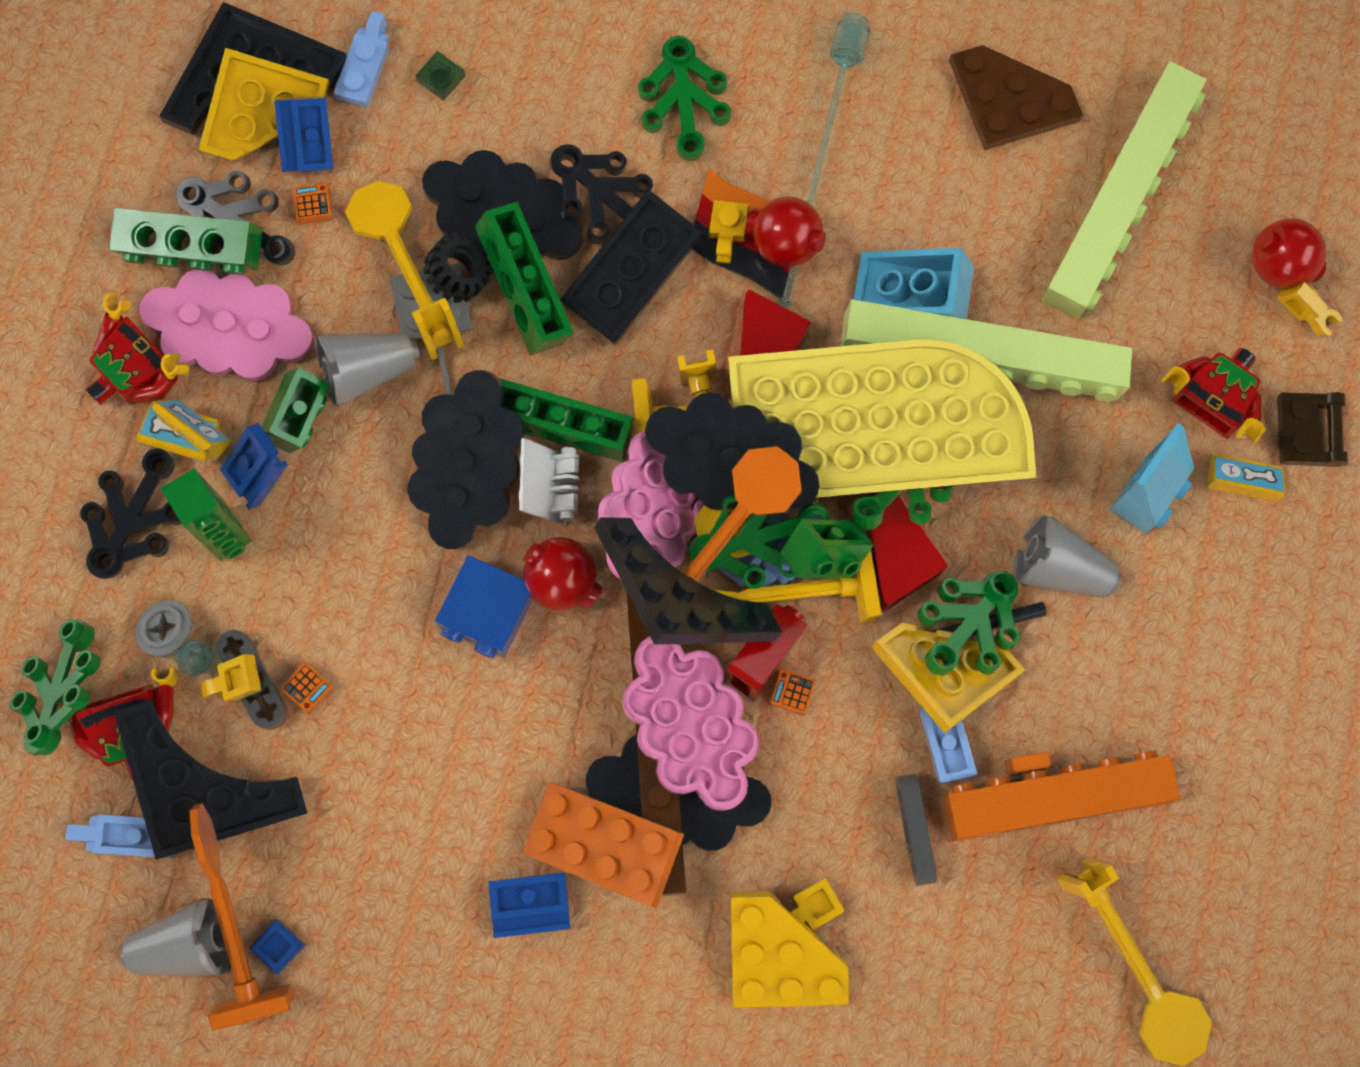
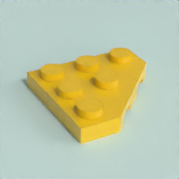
[199,48,329,161]
[871,623,1026,733]
[730,891,849,1008]

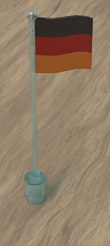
[693,13,870,308]

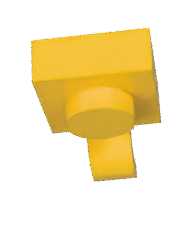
[709,200,749,264]
[1276,282,1343,337]
[200,654,262,701]
[790,878,845,931]

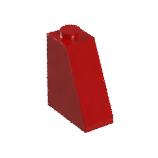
[740,289,811,356]
[865,495,948,613]
[724,603,808,702]

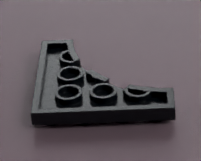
[159,2,347,135]
[594,517,783,645]
[114,700,308,860]

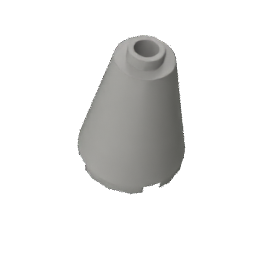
[315,333,420,405]
[1013,514,1121,598]
[120,898,231,976]

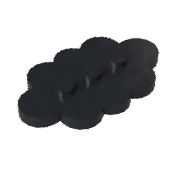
[422,150,583,260]
[407,370,525,549]
[645,392,820,521]
[586,735,771,851]

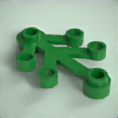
[638,36,731,161]
[853,485,952,530]
[689,495,829,589]
[917,571,1021,675]
[10,619,101,756]

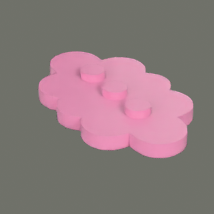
[139,269,314,382]
[598,431,704,579]
[622,636,759,811]

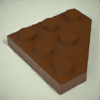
[949,45,1083,150]

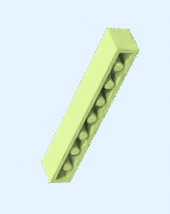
[1041,61,1207,320]
[840,299,1132,402]

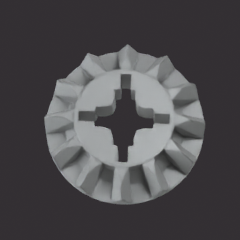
[135,600,194,658]

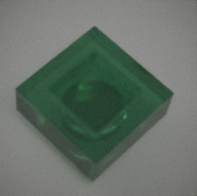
[415,51,465,101]

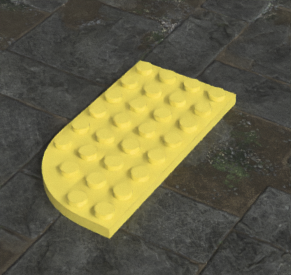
[728,339,1037,498]

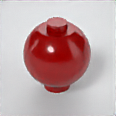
[745,196,826,268]
[1252,218,1327,289]
[523,537,602,611]

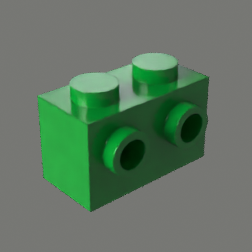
[261,367,330,453]
[780,519,873,578]

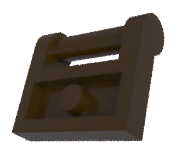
[1277,392,1348,467]

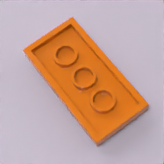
[522,781,684,908]

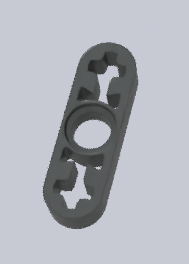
[216,630,287,730]
[895,774,937,886]

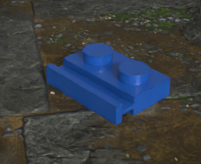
[274,97,333,172]
[220,423,288,510]
[488,873,571,938]

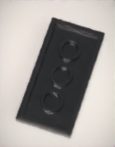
[560,189,704,345]

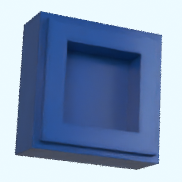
[249,919,306,975]

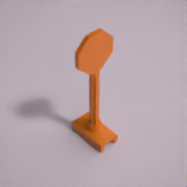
[684,446,802,582]
[190,803,294,1031]

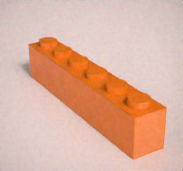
[943,750,1181,842]

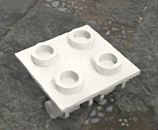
[518,438,580,525]

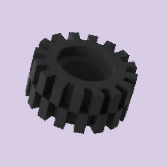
[423,232,493,303]

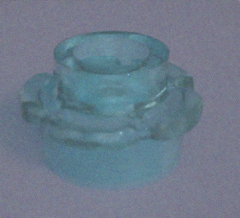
[175,639,212,675]

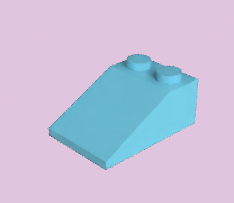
[854,248,974,319]
[1110,423,1194,534]

